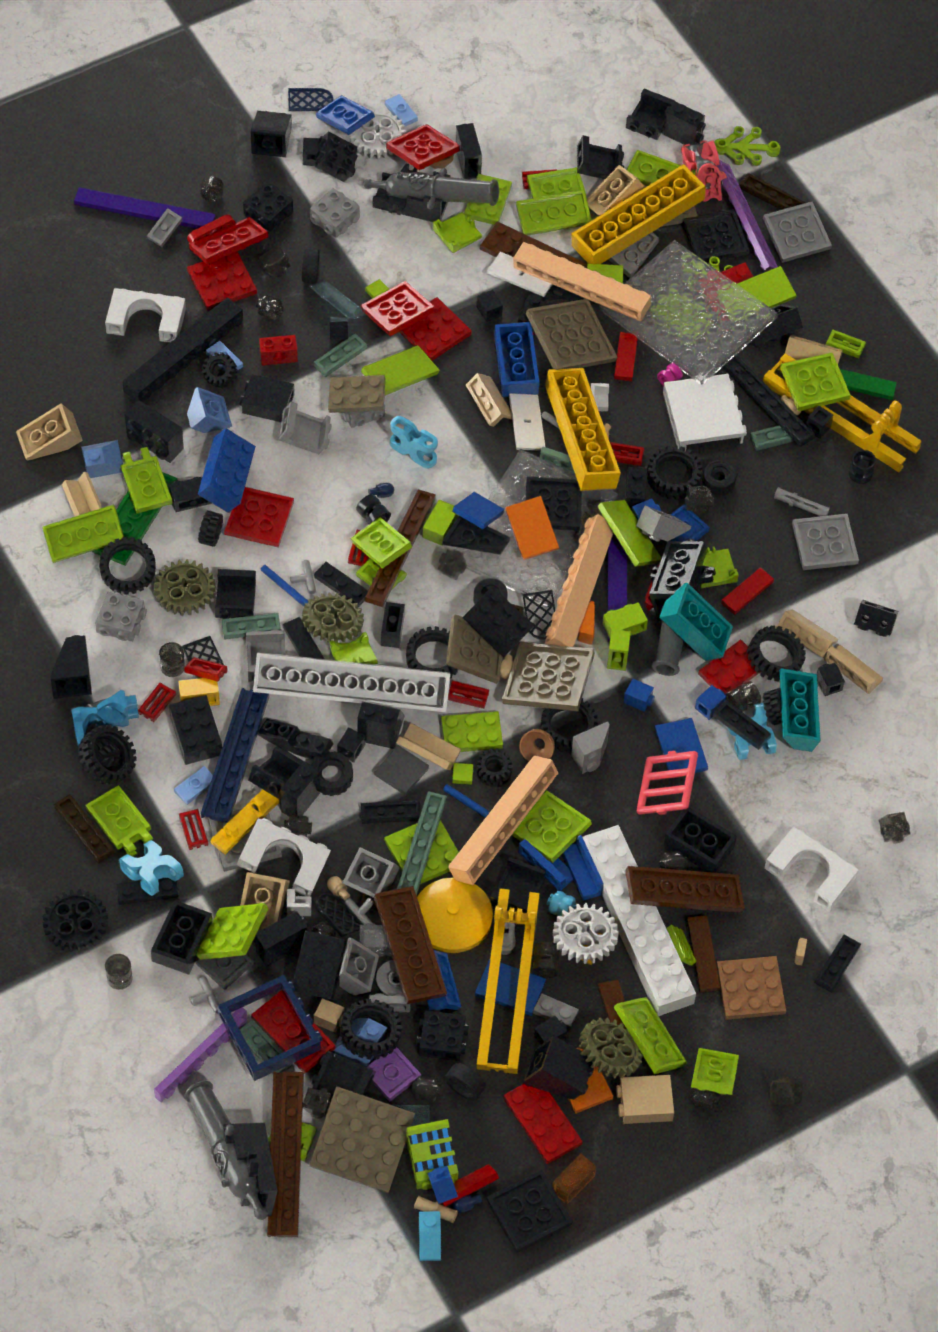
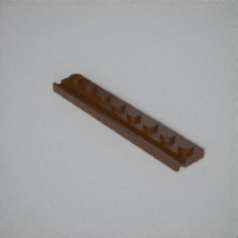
[267,1072,304,1237]

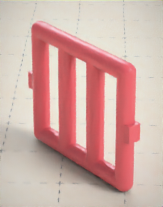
[636,751,698,815]

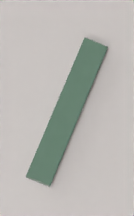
[397,791,447,896]

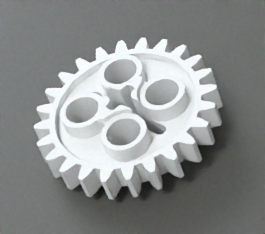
[349,109,406,159]
[553,903,619,964]

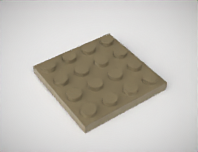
[526,299,618,370]
[502,642,595,711]
[309,1086,415,1193]

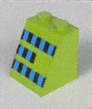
[406,1119,458,1190]

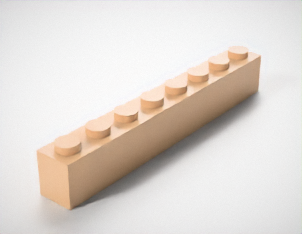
[513,242,651,322]
[545,514,613,647]
[448,756,558,885]

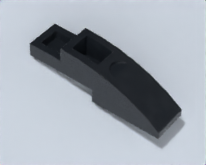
[258,718,334,759]

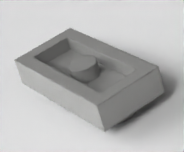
[147,208,182,247]
[369,994,410,1012]
[533,994,579,1029]

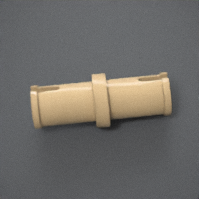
[414,1196,458,1223]

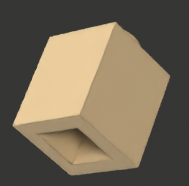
[314,998,345,1033]

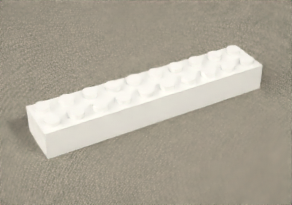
[253,652,450,712]
[583,825,696,1016]

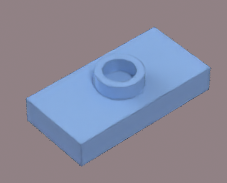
[385,94,418,126]
[206,341,243,372]
[174,766,213,805]

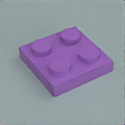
[367,1047,421,1102]

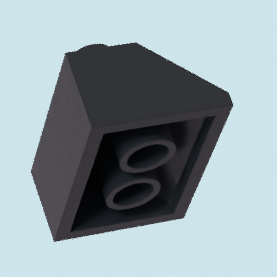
[735,304,803,348]

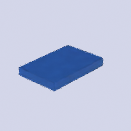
[316,95,375,135]
[655,718,708,773]
[475,959,546,1016]

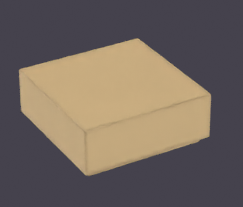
[794,938,807,966]

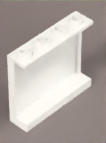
[663,374,747,451]

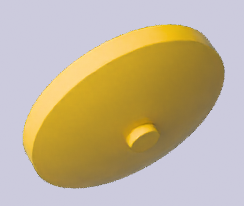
[417,878,493,953]

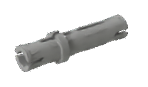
[774,487,830,516]

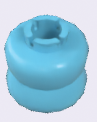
[547,891,576,916]

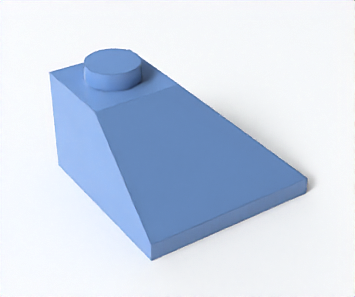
[187,387,232,433]
[81,440,123,478]
[332,1018,387,1067]

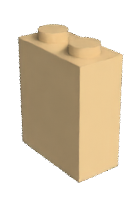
[616,1075,674,1124]

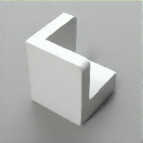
[591,383,609,411]
[287,889,311,916]

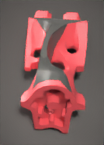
[681,140,727,202]

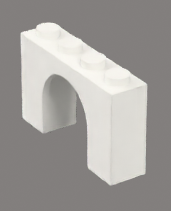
[105,288,186,343]
[237,818,331,896]
[764,826,859,912]

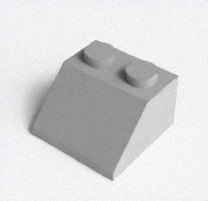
[636,505,692,542]
[571,722,610,774]
[342,847,400,898]
[339,938,379,995]

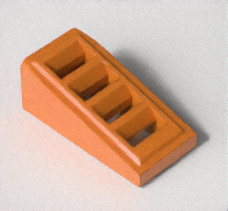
[578,601,595,645]

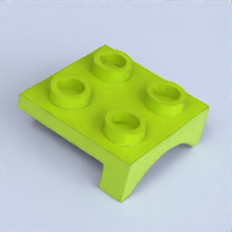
[433,212,482,253]
[700,546,739,588]
[330,632,378,665]

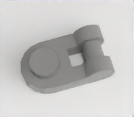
[494,920,516,955]

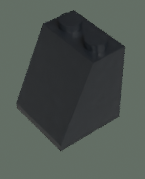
[251,110,292,158]
[50,635,92,699]
[357,701,404,749]
[523,1036,594,1100]

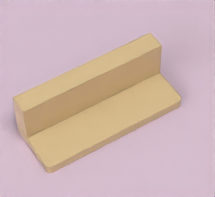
[785,335,843,364]
[466,373,512,427]
[62,472,102,516]
[776,609,839,658]
[825,645,883,694]
[396,723,461,770]

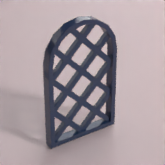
[288,88,333,111]

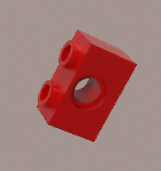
[259,335,298,366]

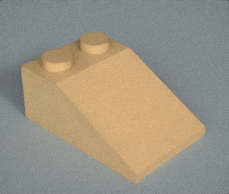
[587,165,645,216]
[16,403,83,461]
[240,872,290,932]

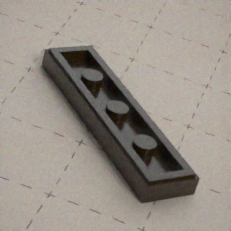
[739,173,806,210]
[54,794,115,864]

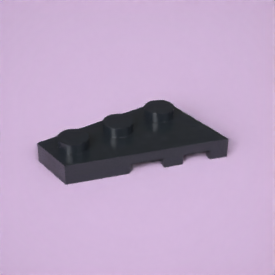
[442,516,510,555]

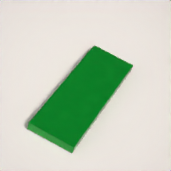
[92,472,178,566]

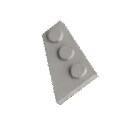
[608,232,659,278]

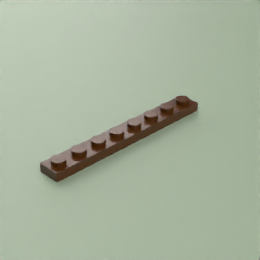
[365,489,436,607]

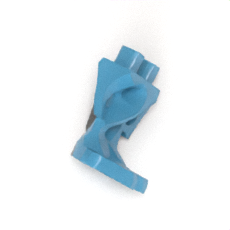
[71,690,139,752]

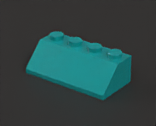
[659,583,733,661]
[779,668,821,752]

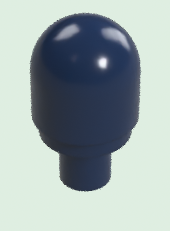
[368,483,395,498]
[453,1194,482,1213]

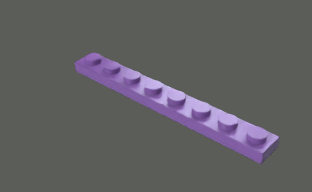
[717,160,778,272]

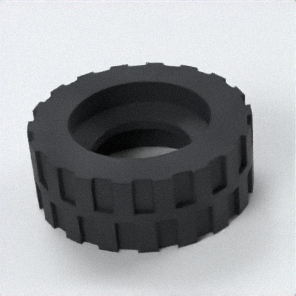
[311,751,353,796]

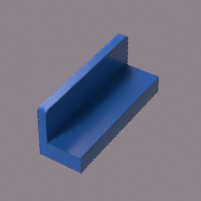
[562,835,603,901]
[518,839,573,891]
[427,950,462,1011]

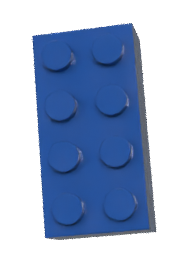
[494,322,540,397]
[198,428,256,512]

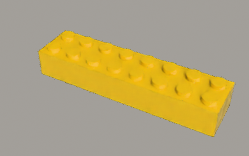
[571,164,706,264]
[545,368,621,491]

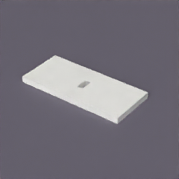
[487,252,552,297]
[509,394,545,451]

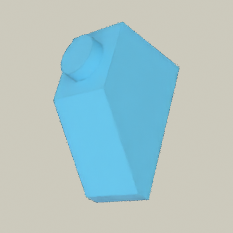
[419,1211,441,1261]

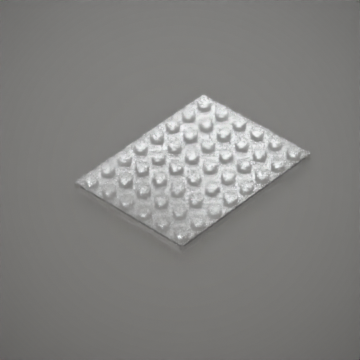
[599,240,778,385]
[450,449,619,607]

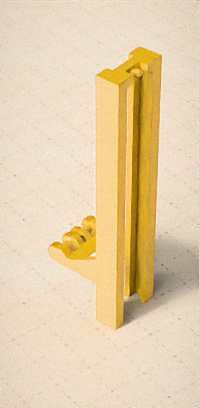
[763,353,922,472]
[477,889,540,1074]

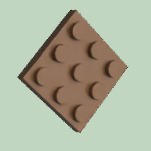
[716,956,786,1020]

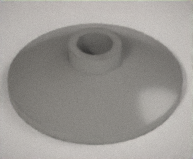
[376,960,404,996]

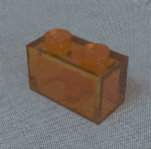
[552,1154,596,1204]

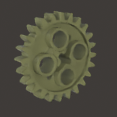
[154,559,216,616]
[302,592,364,643]
[579,1018,643,1078]

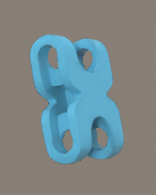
[390,416,438,469]
[728,703,777,760]
[119,840,184,896]

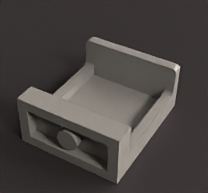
[279,401,332,455]
[246,630,286,682]

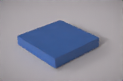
[452,492,505,529]
[670,504,710,541]

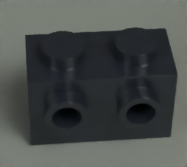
[854,600,899,637]

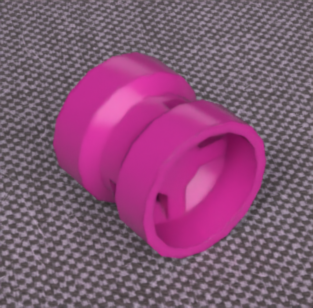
[657,363,683,386]

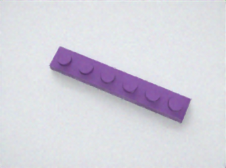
[154,1007,247,1102]

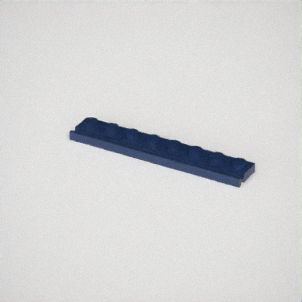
[201,688,269,823]

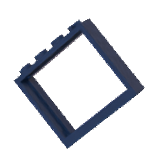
[217,975,323,1081]

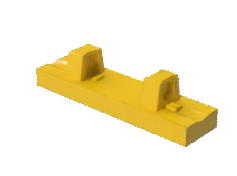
[210,790,279,855]

